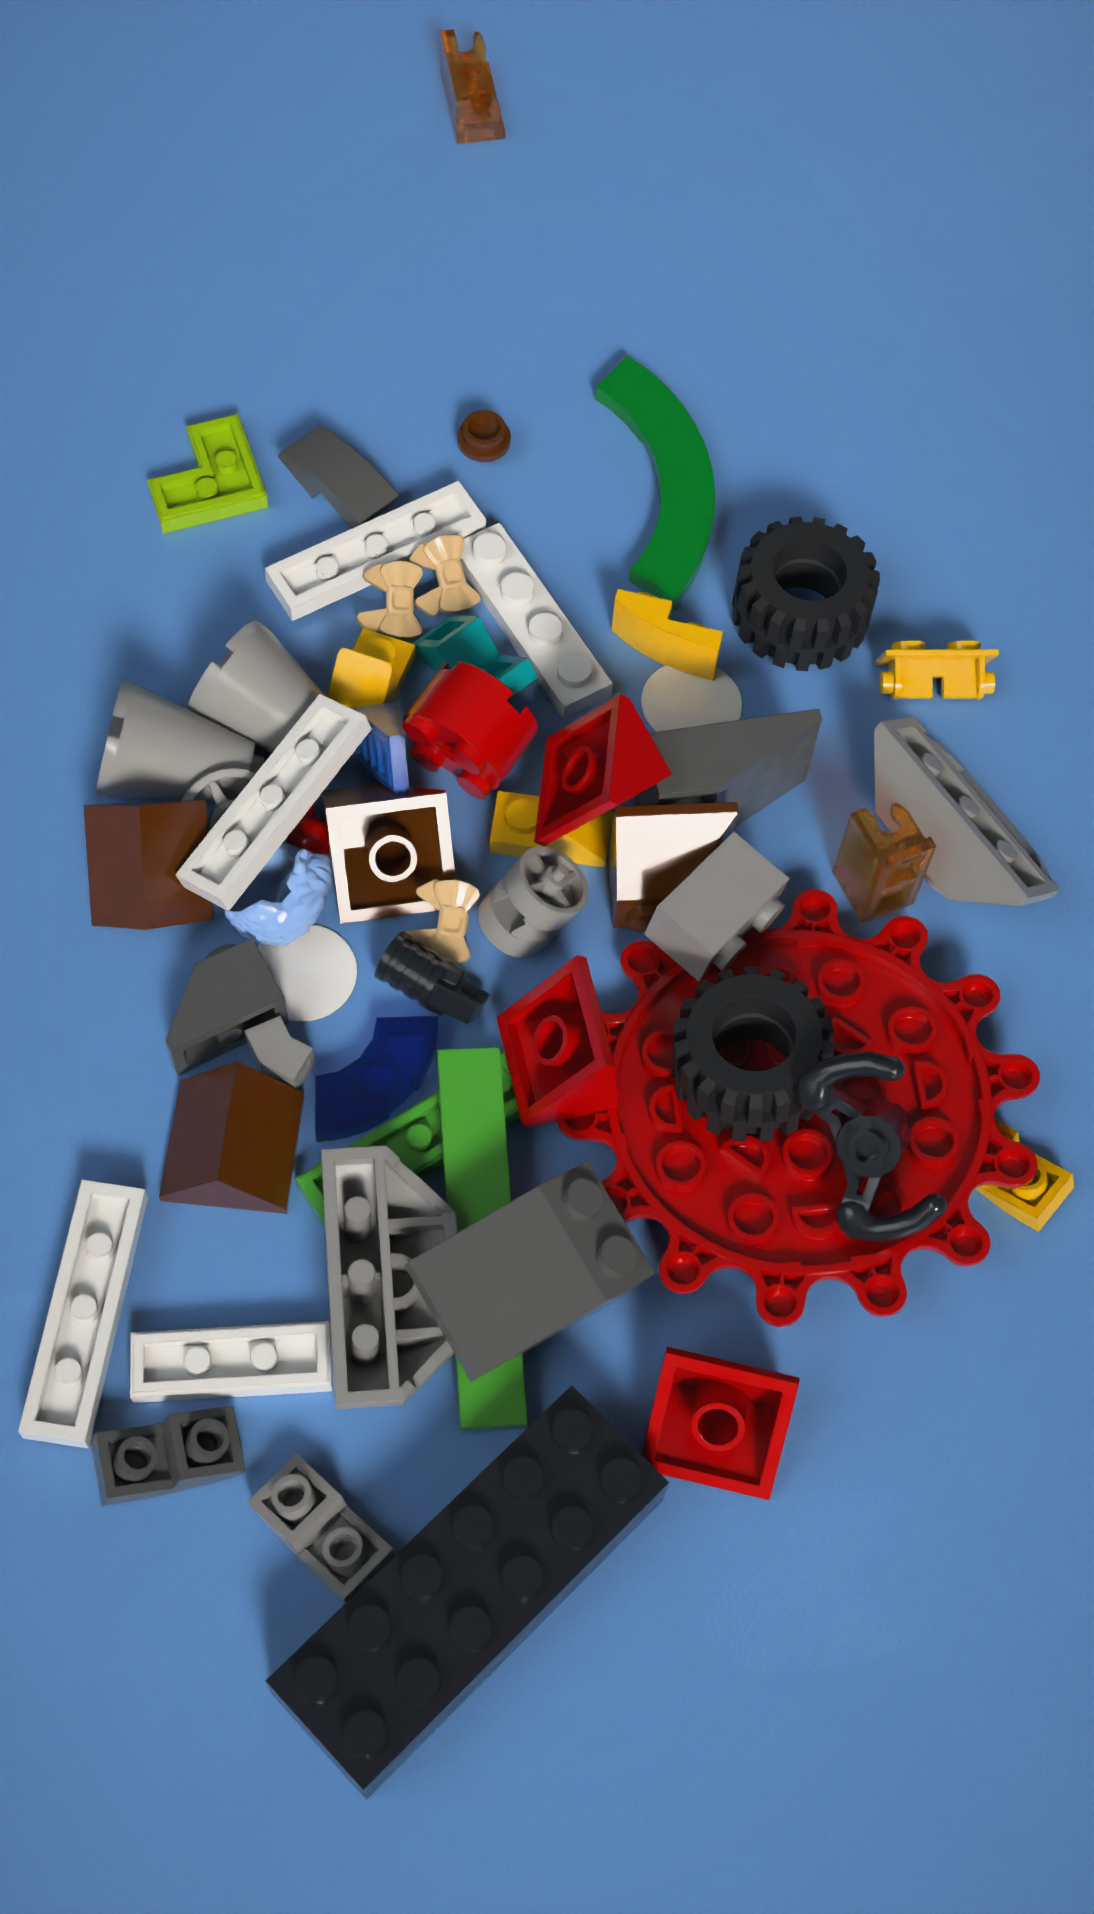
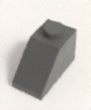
[165,938,289,1076]

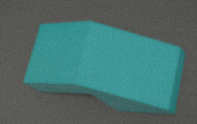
[412,615,538,698]

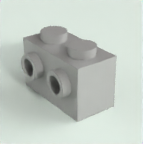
[644,832,790,982]

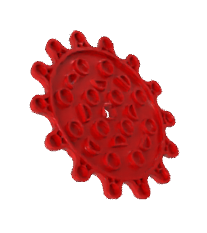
[556,889,1040,1327]

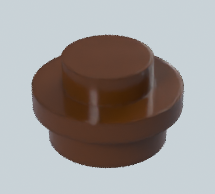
[457,410,511,462]

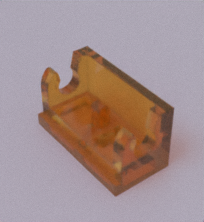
[441,29,505,144]
[832,803,936,924]

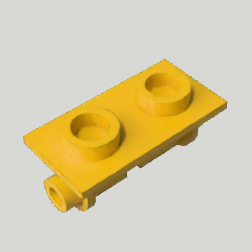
[875,640,999,700]

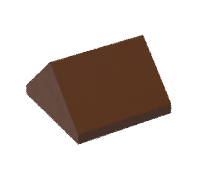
[84,799,214,930]
[159,1061,305,1214]

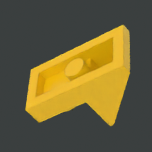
[327,628,416,709]
[489,791,613,867]

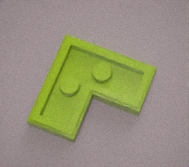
[147,414,268,534]

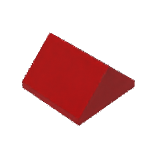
[534,694,672,846]
[497,955,618,1127]
[641,1346,800,1500]

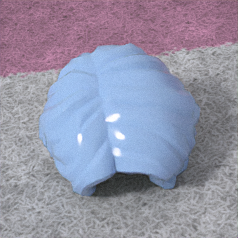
[224,842,332,946]

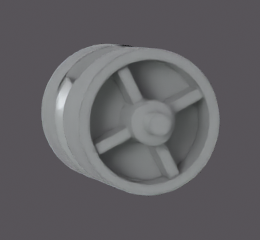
[478,846,589,958]

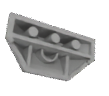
[874,717,1060,906]
[321,1145,457,1410]

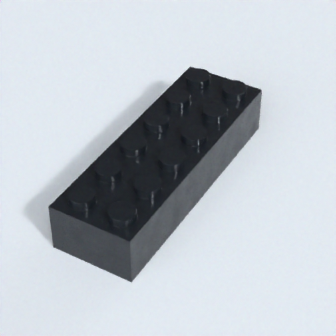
[265,1385,669,1800]

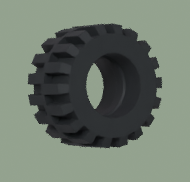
[732,517,880,671]
[672,967,835,1143]

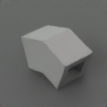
[244,1016,315,1090]

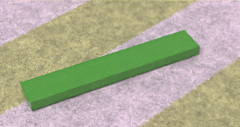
[436,1047,528,1433]

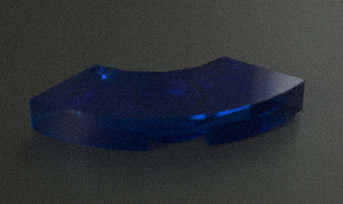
[315,1016,438,1142]

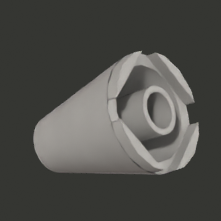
[188,620,325,753]
[96,680,264,800]

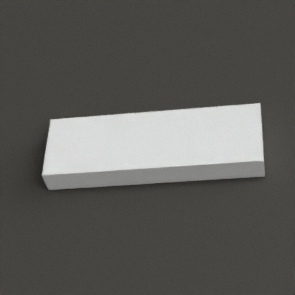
[130,1321,332,1403]

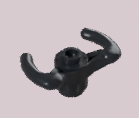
[797,1052,947,1242]

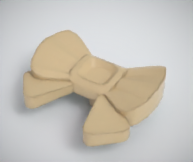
[408,535,480,617]
[356,561,423,640]
[405,879,481,964]

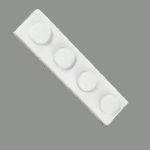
[264,481,486,621]
[460,522,613,719]
[175,694,372,911]
[18,1180,148,1449]

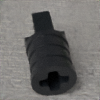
[375,931,490,1024]

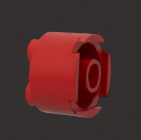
[402,662,538,800]

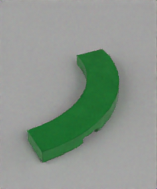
[595,355,715,609]

